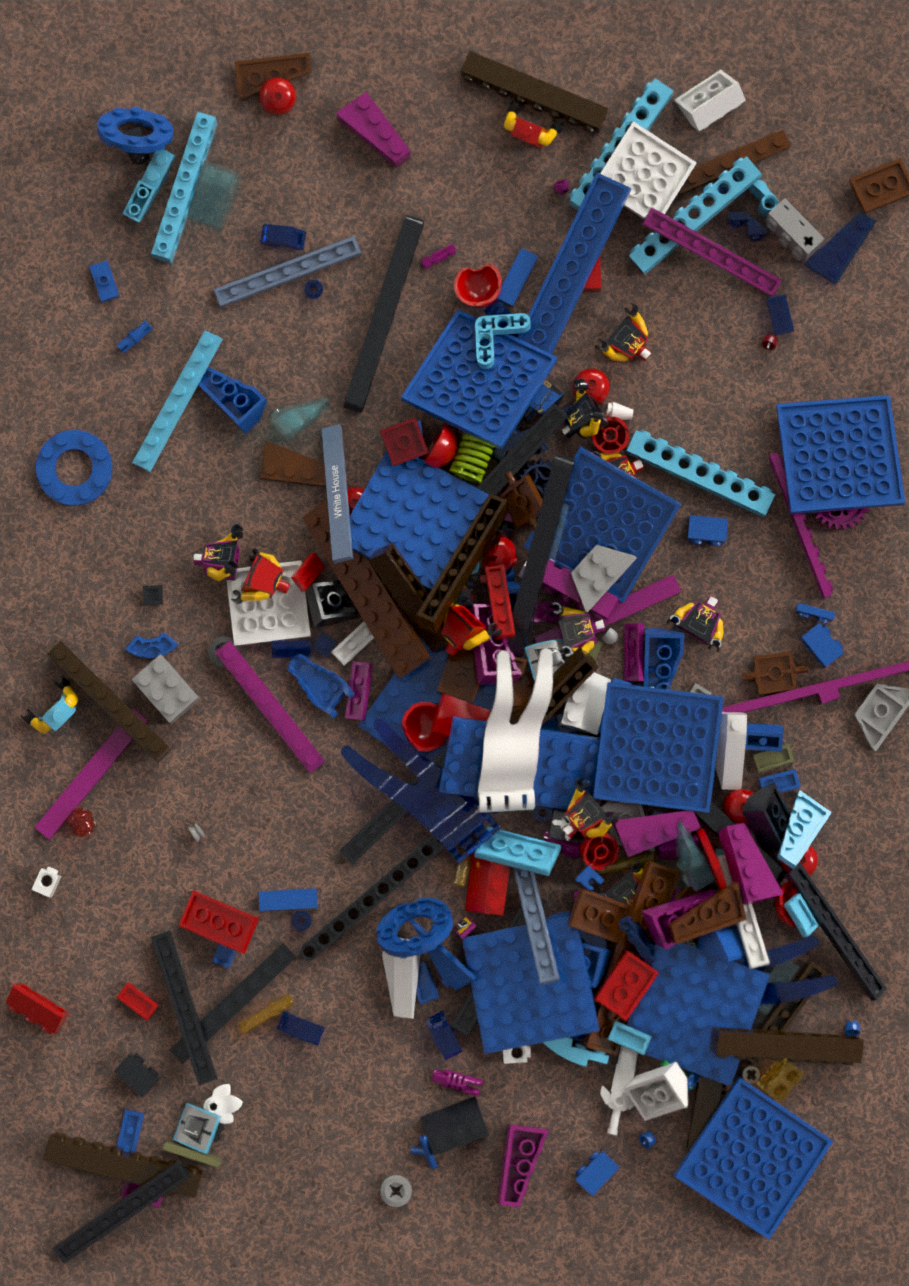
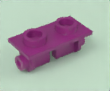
[543,830,581,858]

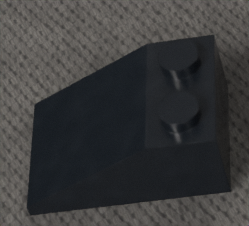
[305,580,361,628]

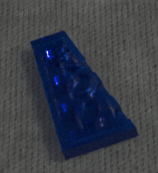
[804,211,877,285]

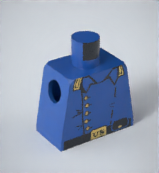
[523,380,564,421]

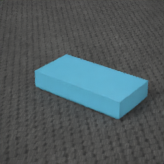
[784,893,819,937]
[608,1021,652,1055]

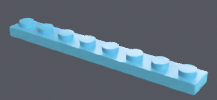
[132,331,223,472]

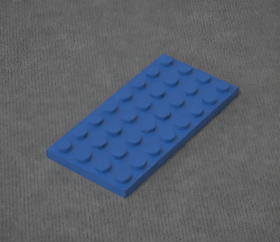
[438,716,600,810]

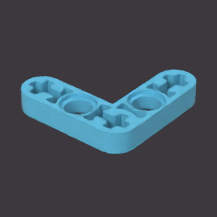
[475,313,531,369]

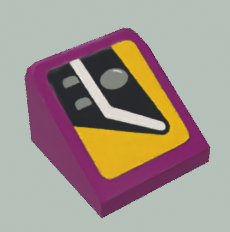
[453,916,476,939]

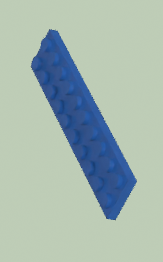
[517,172,631,354]

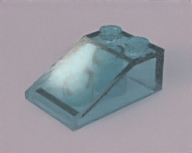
[187,161,242,231]
[270,397,330,443]
[676,821,716,892]

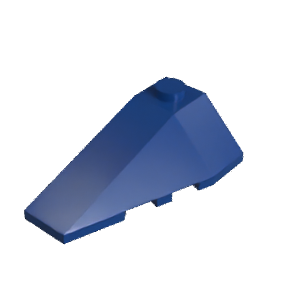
[198,367,267,434]

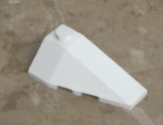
[715,712,747,790]
[382,938,421,1018]

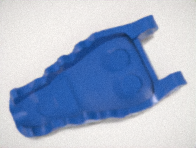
[287,654,355,718]

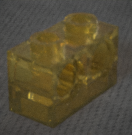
[756,1059,805,1104]

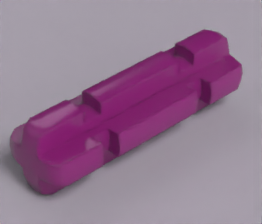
[421,244,456,269]

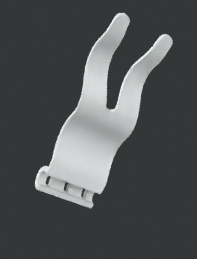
[478,648,553,813]

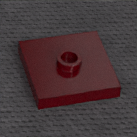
[380,417,429,467]

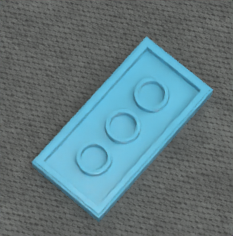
[475,826,561,876]

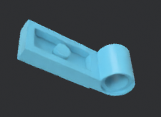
[734,173,778,217]

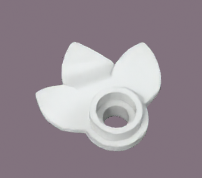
[204,1084,243,1124]

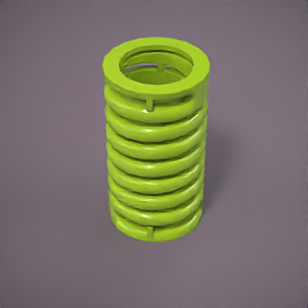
[449,432,494,484]

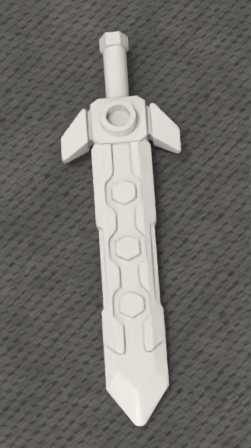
[600,1045,638,1135]

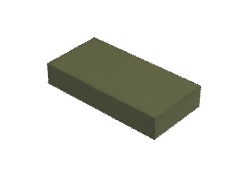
[752,744,795,773]

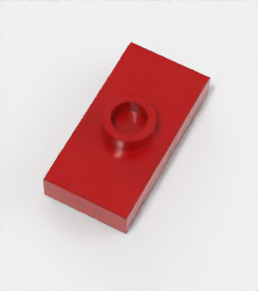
[290,552,326,592]
[116,982,159,1021]

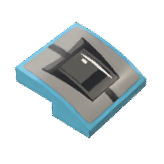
[525,639,566,681]
[173,1102,221,1154]

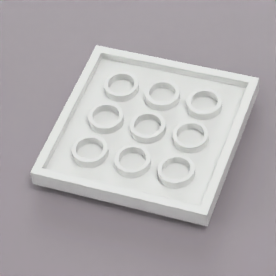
[600,121,696,219]
[227,561,311,646]

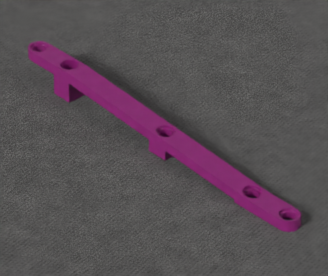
[722,661,909,713]

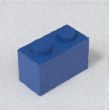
[686,515,728,547]
[800,623,844,668]
[745,723,783,752]
[575,1149,620,1196]

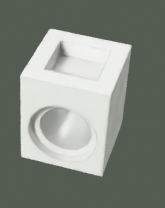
[32,866,61,897]
[503,1046,531,1064]

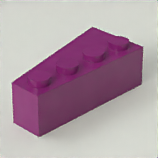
[336,92,411,168]
[718,823,783,905]
[641,889,718,950]
[497,1123,549,1207]

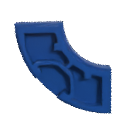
[125,632,179,659]

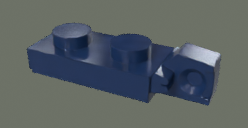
[619,916,656,964]

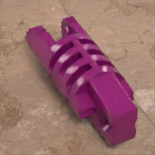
[432,1069,483,1096]

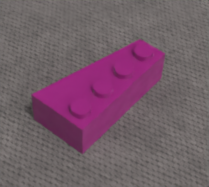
[542,559,619,621]
[470,604,522,685]
[613,810,700,857]

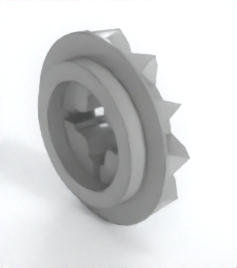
[380,1175,412,1207]

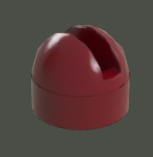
[761,333,778,350]

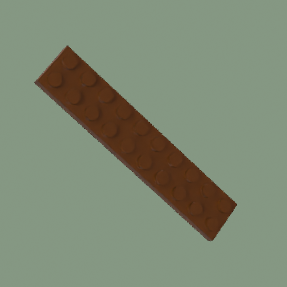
[302,499,431,679]
[582,860,681,1055]

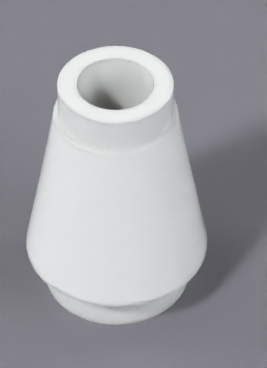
[604,401,633,420]

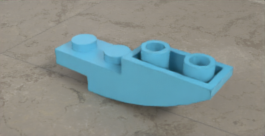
[123,149,176,223]
[543,1037,609,1066]

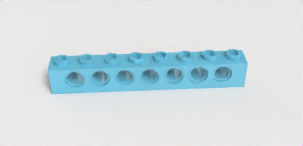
[569,79,674,210]
[151,112,218,264]
[629,156,761,275]
[626,430,775,518]

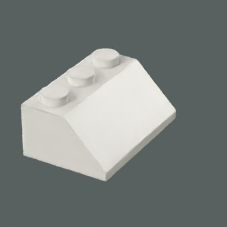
[674,70,746,131]
[560,672,611,736]
[624,1062,688,1120]

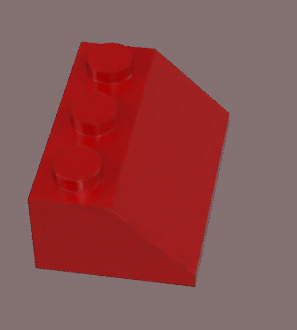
[465,853,510,916]
[6,982,70,1035]

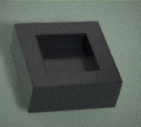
[143,585,163,606]

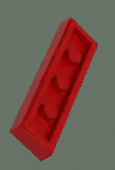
[485,565,516,640]

